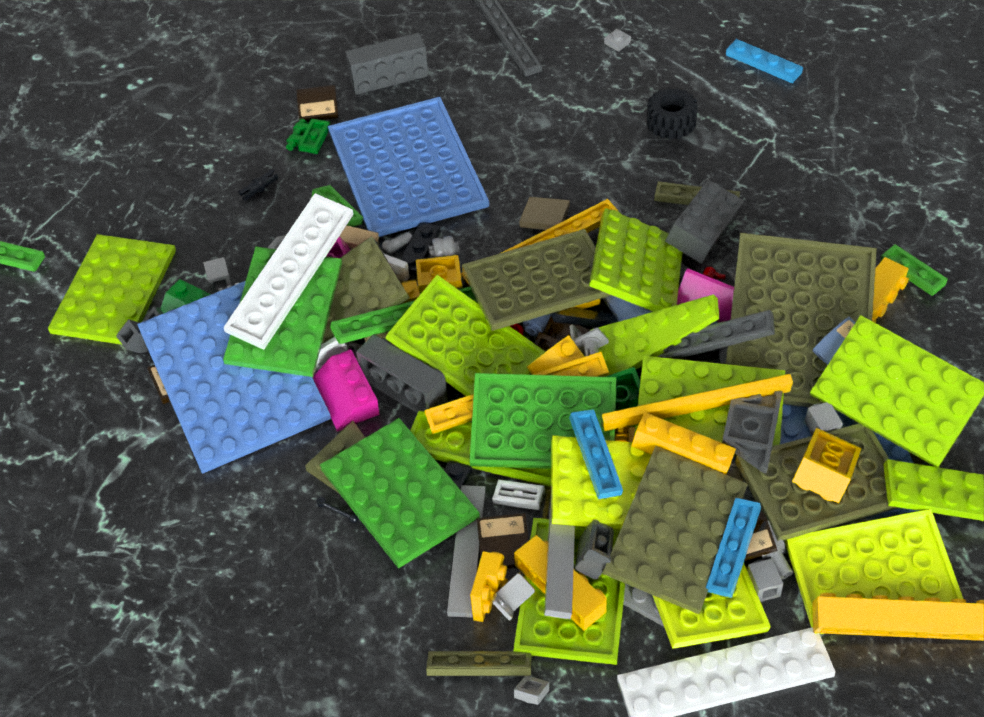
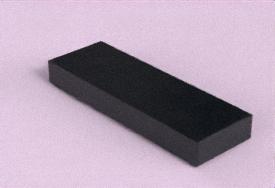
[550,308,618,328]

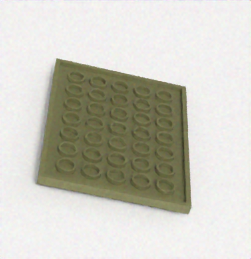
[726,233,877,411]

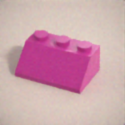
[677,268,734,323]
[313,349,380,432]

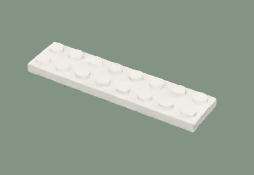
[224,194,353,350]
[617,627,835,717]

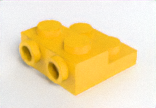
[416,255,462,293]
[470,551,508,622]

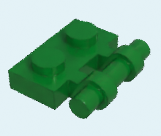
[286,119,330,154]

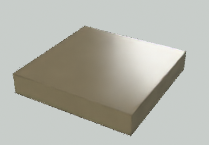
[519,197,570,230]

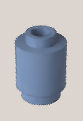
[523,314,551,336]

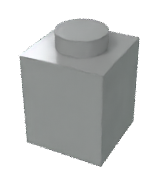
[203,257,232,294]
[804,402,843,436]
[747,558,783,602]

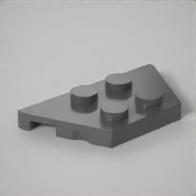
[722,391,783,474]

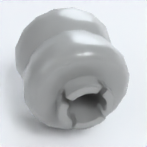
[428,236,460,258]

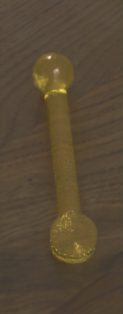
[542,486,551,519]

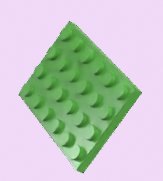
[223,247,342,377]
[470,373,616,469]
[320,418,480,569]

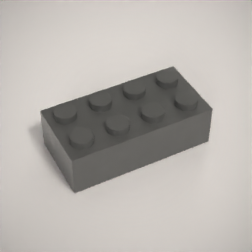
[345,33,429,95]
[665,179,744,264]
[356,334,448,413]

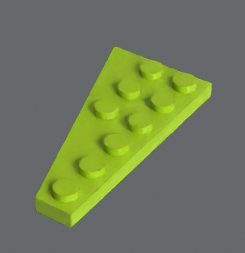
[590,294,719,375]

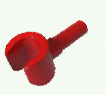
[703,267,726,280]

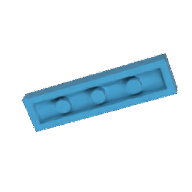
[726,39,803,83]
[569,409,623,499]
[706,498,761,598]

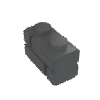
[575,519,614,579]

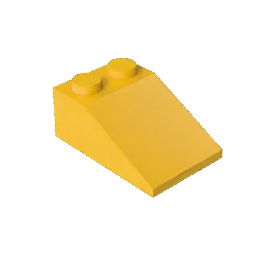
[792,428,862,503]

